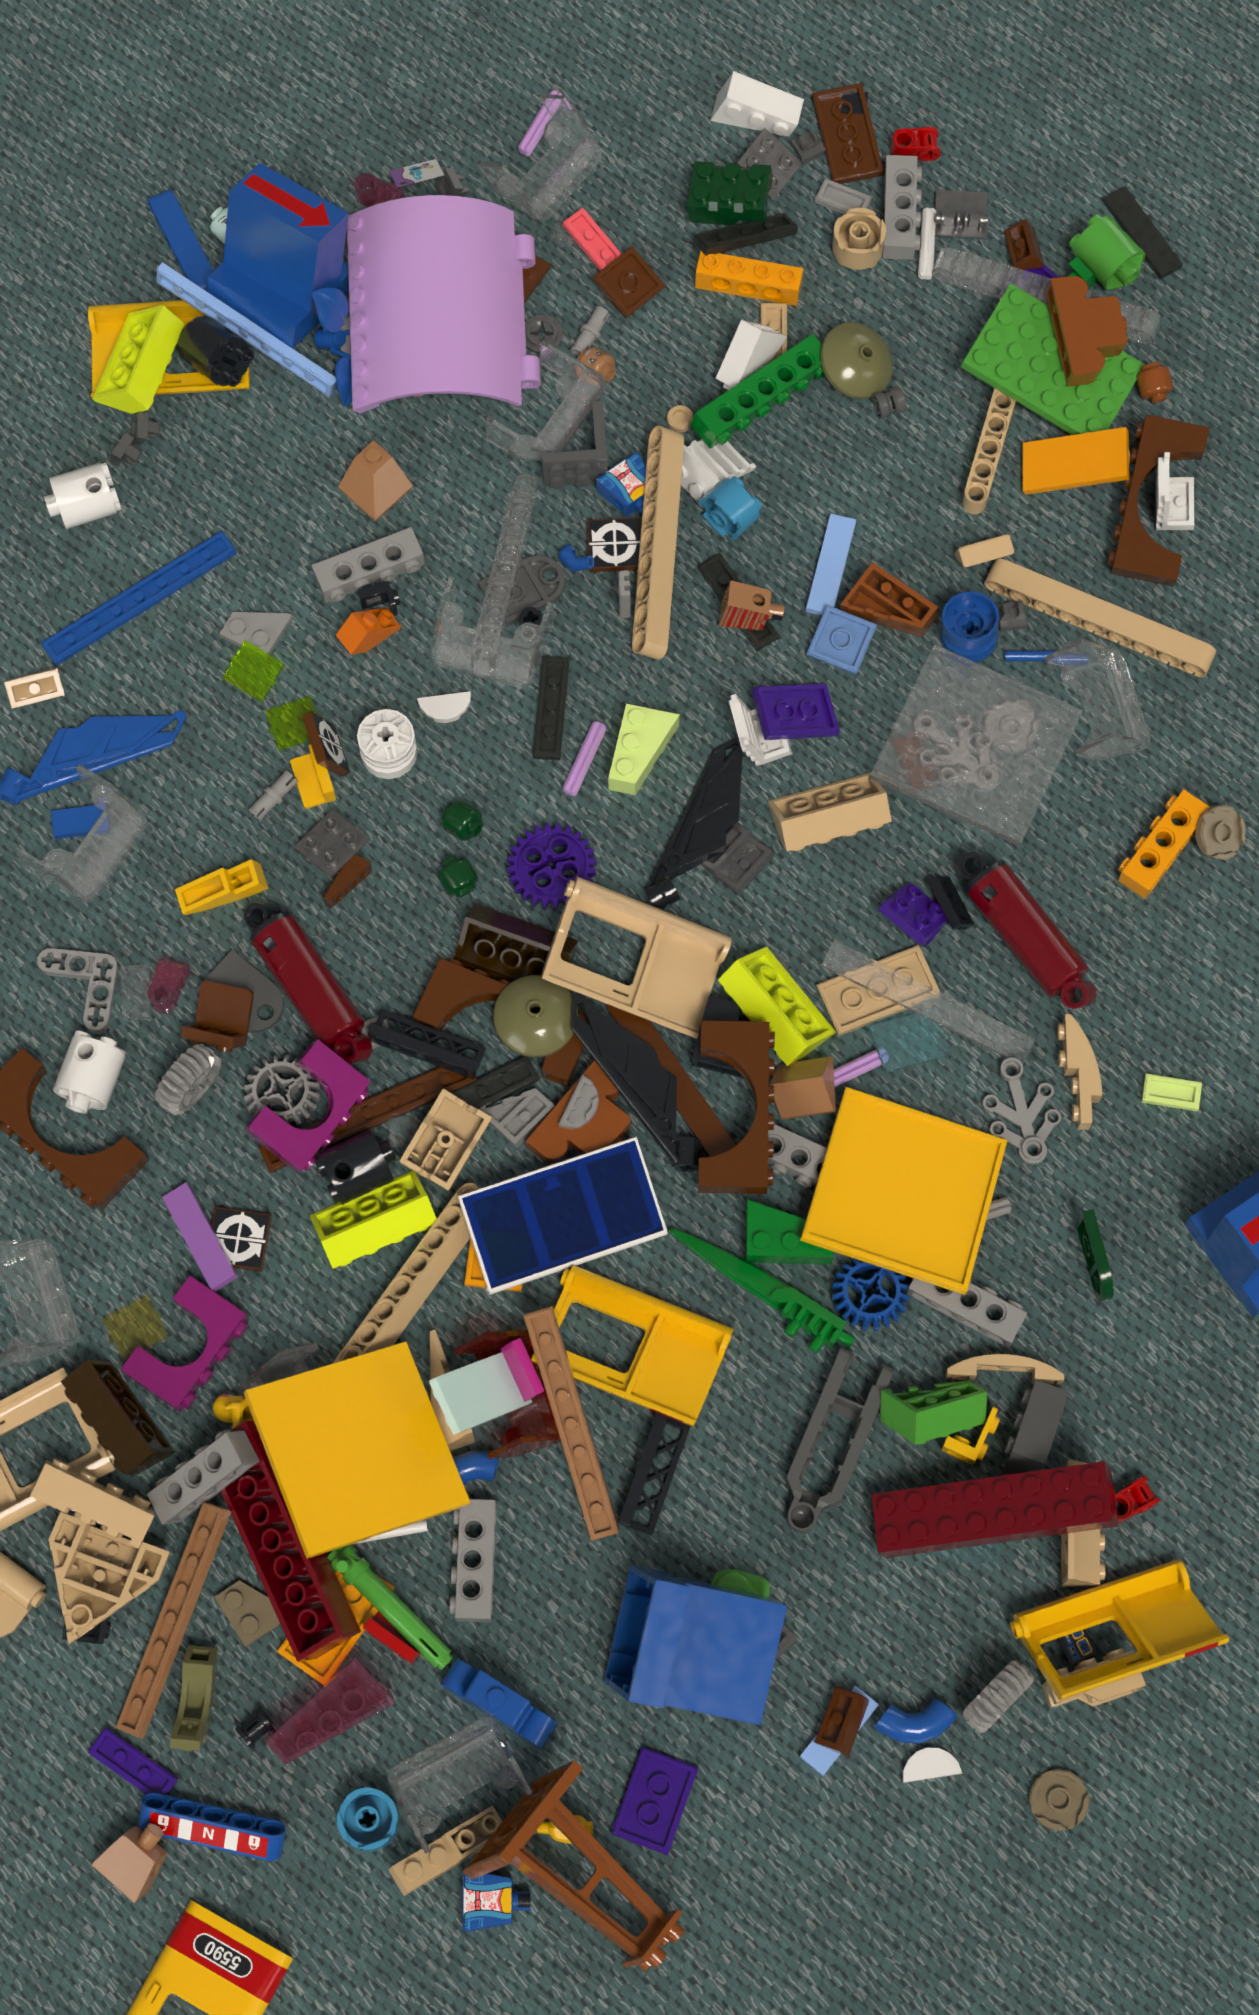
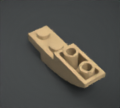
[1057,1014,1103,1130]
[388,1806,502,1896]

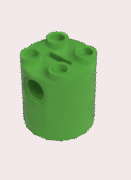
[1069,214,1146,290]

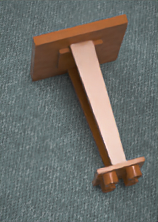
[463,1760,685,1971]

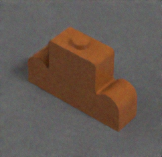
[1045,276,1128,387]
[526,1060,631,1167]

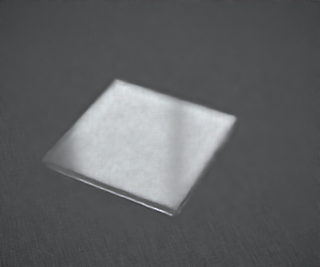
[869,644,1083,846]

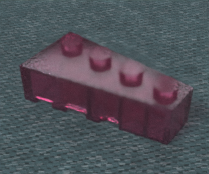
[265,1657,395,1764]

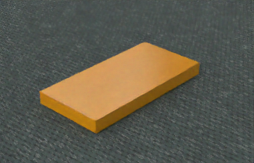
[1023,427,1129,494]
[277,1571,395,1686]

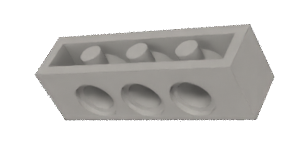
[882,155,922,260]
[312,527,425,603]
[748,1121,827,1188]
[907,1278,1027,1349]
[147,1429,260,1525]
[450,1499,497,1622]

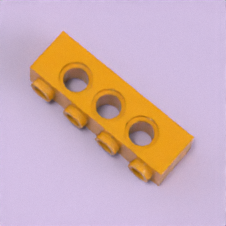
[695,251,803,306]
[1118,789,1210,900]

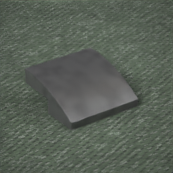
[700,823,774,895]

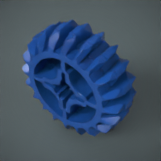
[832,1258,910,1331]

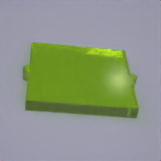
[222,640,285,702]
[265,696,320,751]

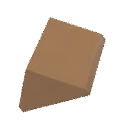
[769,1056,836,1119]

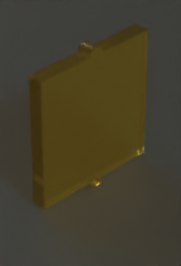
[102,1296,169,1361]

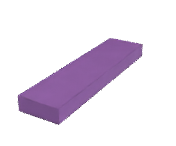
[162,1182,238,1292]

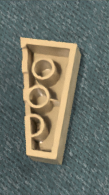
[30,1458,154,1549]

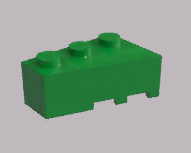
[746,1199,833,1265]

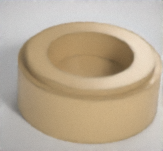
[667,405,693,433]

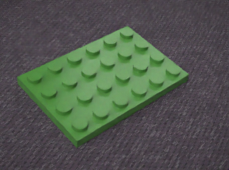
[960,283,1145,435]

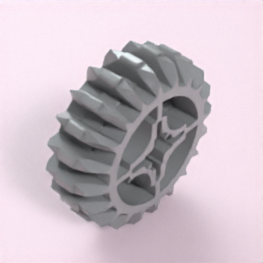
[155,1044,222,1115]
[244,1055,320,1126]
[962,1660,1034,1733]

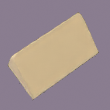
[954,534,1014,567]
[4,667,65,708]

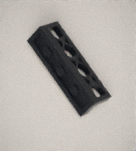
[367,1009,486,1080]
[619,1413,691,1536]

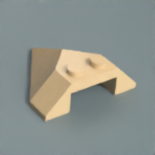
[49,1512,170,1645]

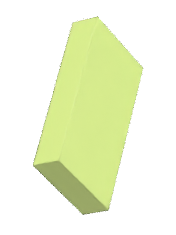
[1142,1073,1202,1111]

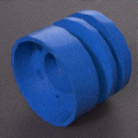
[941,591,999,664]

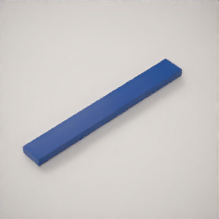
[41,531,237,666]

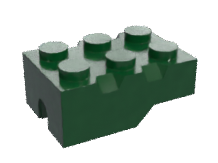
[687,161,773,225]

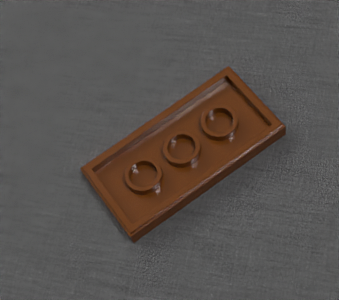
[812,83,884,184]

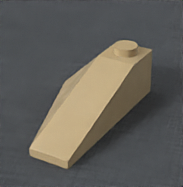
[430,1330,475,1451]

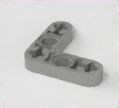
[37,948,119,1034]

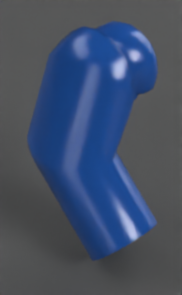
[559,545,594,572]

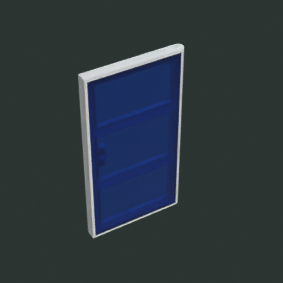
[457,1137,668,1295]

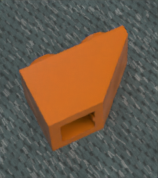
[335,607,401,655]

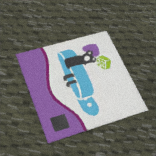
[389,159,444,188]

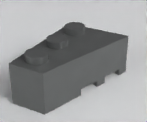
[1001,1380,1069,1476]

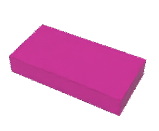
[501,1338,544,1402]

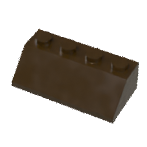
[454,904,579,983]
[61,1360,175,1475]

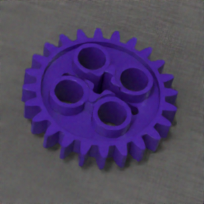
[507,823,596,911]

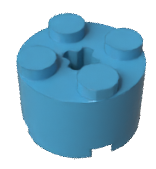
[699,476,762,541]
[337,1787,400,1852]

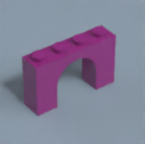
[243,1039,370,1172]
[120,1276,248,1413]

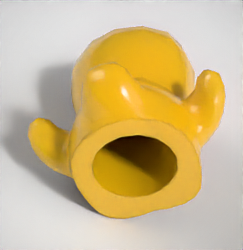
[213,1394,254,1429]

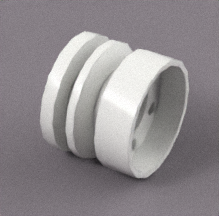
[357,709,418,779]

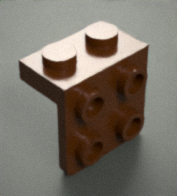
[181,980,254,1052]

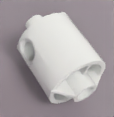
[44,462,122,529]
[53,1031,126,1114]

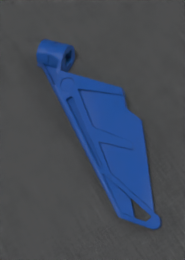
[0,711,187,805]

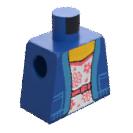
[596,452,646,517]
[463,1873,531,1932]

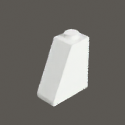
[716,320,787,390]

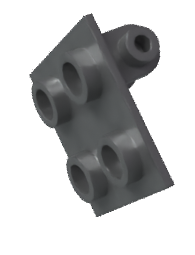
[737,128,802,200]
[935,190,988,239]
[294,809,370,878]

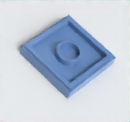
[806,605,877,675]

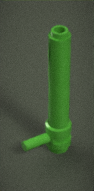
[327,1545,454,1670]

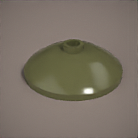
[820,322,893,399]
[493,975,578,1057]

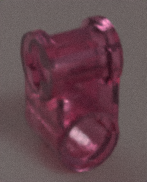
[355,173,406,208]
[147,957,190,1014]

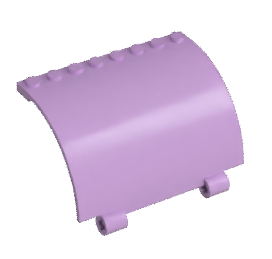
[347,195,541,414]

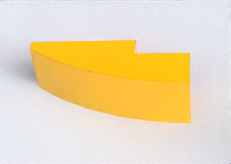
[175,859,269,915]

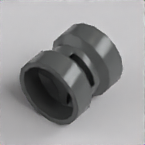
[872,386,906,419]

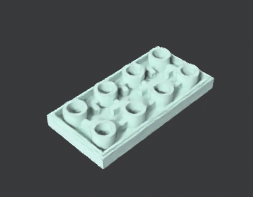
[429,1352,533,1435]

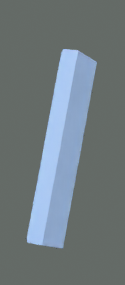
[806,514,856,616]

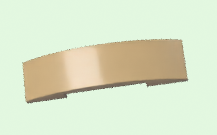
[945,1354,1064,1385]

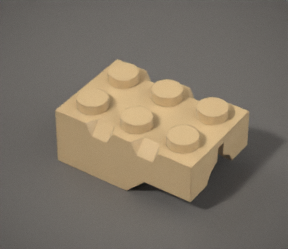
[399,1089,492,1192]
[1041,1648,1146,1709]

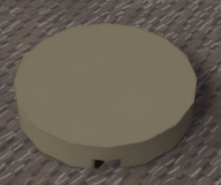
[1195,805,1246,860]
[1029,1769,1090,1831]

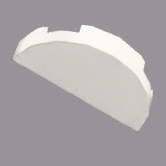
[417,691,471,723]
[902,1747,962,1783]

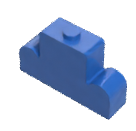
[440,1658,558,1751]

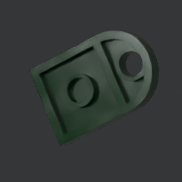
[1075,1209,1114,1301]

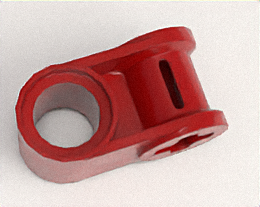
[890,127,941,161]
[1115,1475,1161,1524]

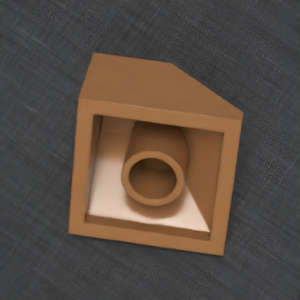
[338,440,413,522]

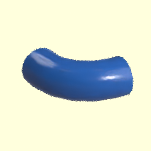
[453,1451,500,1486]
[874,1698,958,1744]

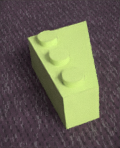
[608,704,680,795]

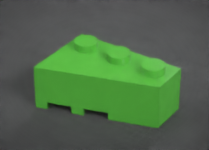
[880,1381,987,1444]

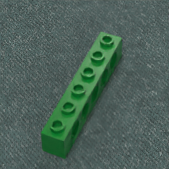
[690,334,825,449]

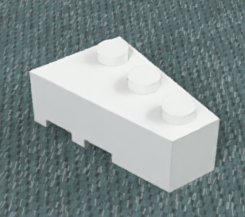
[710,71,804,137]

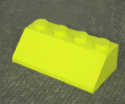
[92,305,184,414]
[718,946,836,1066]
[309,1171,437,1269]

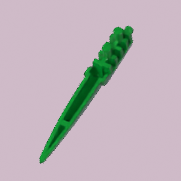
[668,1228,856,1353]

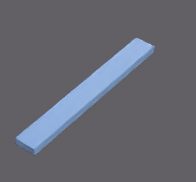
[156,262,337,397]

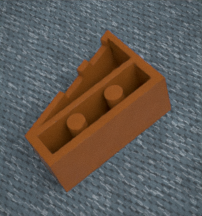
[840,562,938,638]

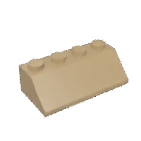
[768,772,892,851]
[1061,1460,1105,1588]

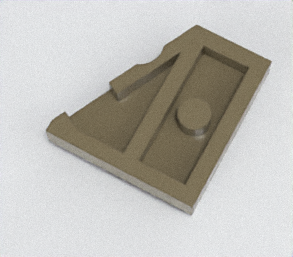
[215,1580,281,1648]

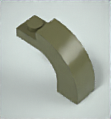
[170,1645,218,1751]

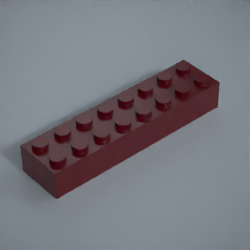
[209,1420,361,1662]
[872,1461,1119,1558]

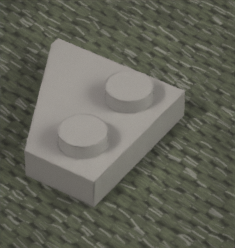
[219,612,293,661]
[479,1088,555,1149]

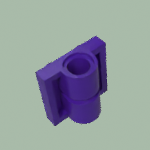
[878,882,949,947]

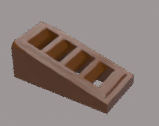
[323,854,372,909]

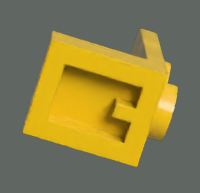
[941,1407,1000,1465]

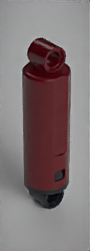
[958,852,1096,1009]
[244,902,372,1063]

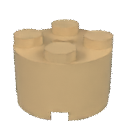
[832,208,886,270]

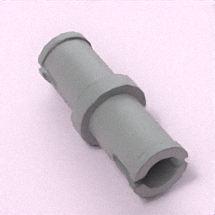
[570,306,610,356]
[248,770,298,822]

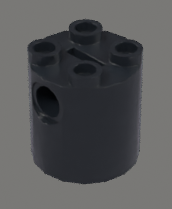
[178,316,254,387]
[315,1129,397,1205]

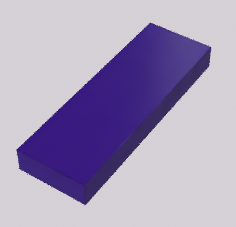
[87,1727,179,1795]

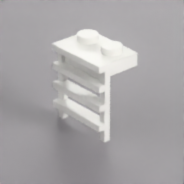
[681,439,756,508]
[1156,452,1194,530]
[729,694,793,766]

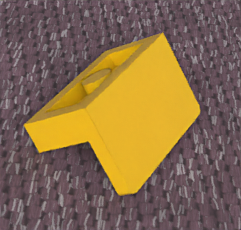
[290,744,336,809]

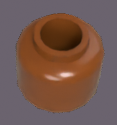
[1136,362,1173,404]

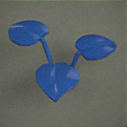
[310,287,352,406]

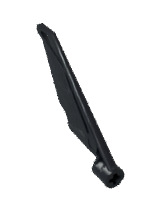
[644,737,743,910]
[570,993,701,1172]

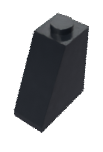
[692,995,745,1079]

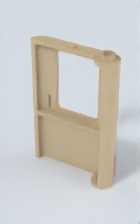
[541,877,732,1039]
[0,1368,116,1531]

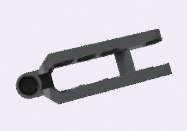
[785,1347,895,1533]

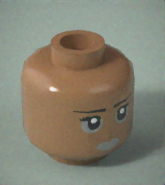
[576,347,616,386]

